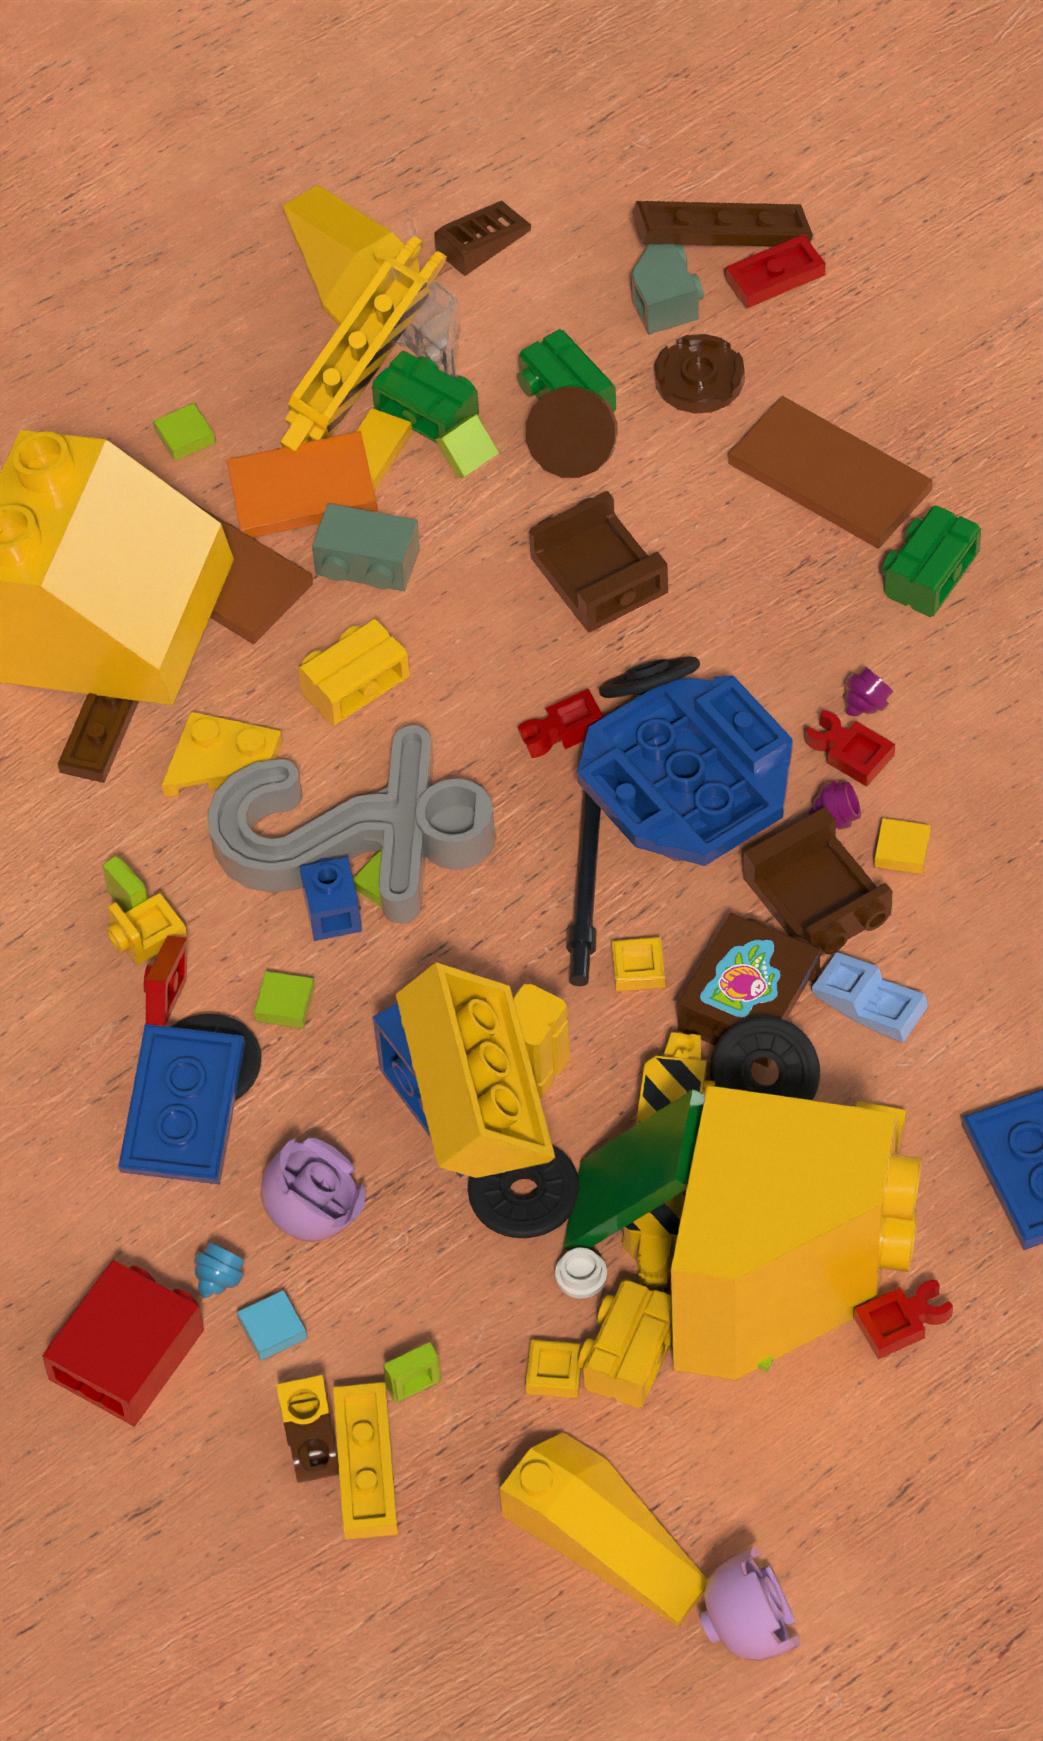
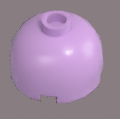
[260,1137,366,1242]
[700,1547,800,1661]

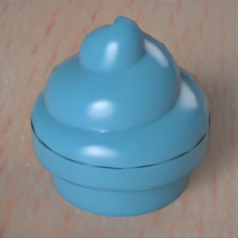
[194,1242,245,1298]

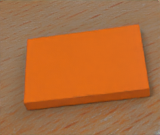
[226,431,378,538]

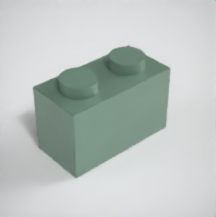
[312,503,420,592]

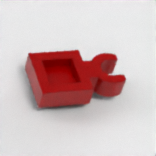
[517,688,604,758]
[805,710,895,787]
[854,1280,953,1360]

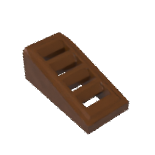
[434,200,531,276]

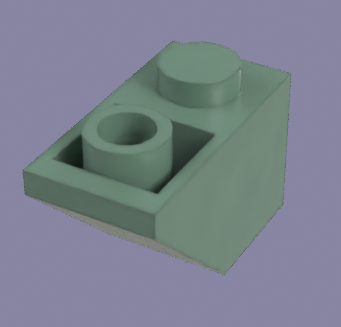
[632,244,704,335]

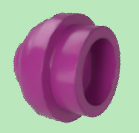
[845,666,894,716]
[808,781,861,830]

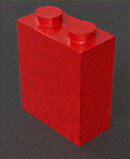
[42,1260,204,1427]

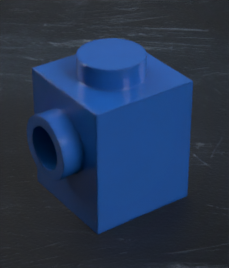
[299,857,362,941]

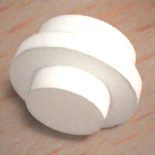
[555,1248,607,1299]

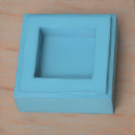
[237,1290,307,1361]

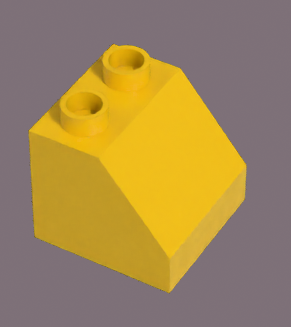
[0,430,234,706]
[671,1085,921,1380]

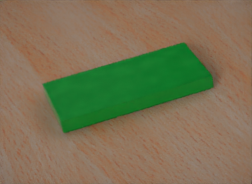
[563,1089,705,1251]

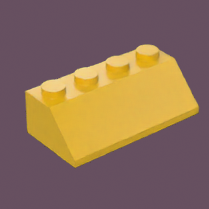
[395,962,555,1178]

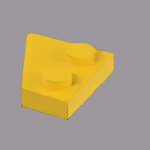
[162,712,283,797]

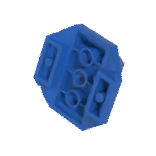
[577,676,793,866]

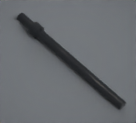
[566,789,601,987]

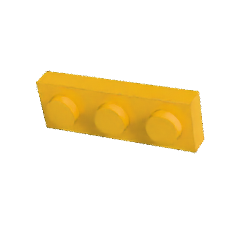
[333,1382,398,1540]

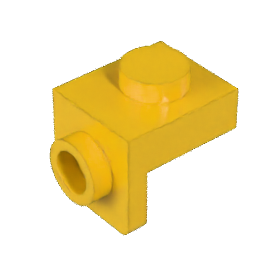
[106,893,188,966]

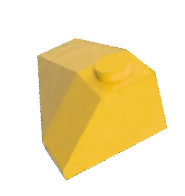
[282,185,420,326]
[499,1432,708,1627]

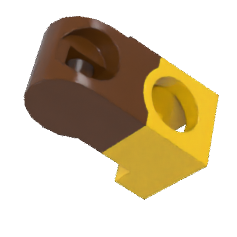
[276,1375,339,1483]

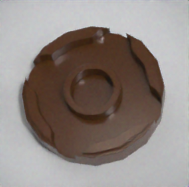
[655,334,745,414]
[526,386,618,478]

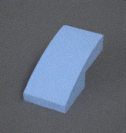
[812,952,928,1043]

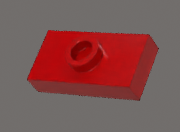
[726,234,826,308]
[143,935,187,1026]

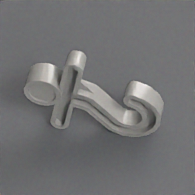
[207,725,496,924]

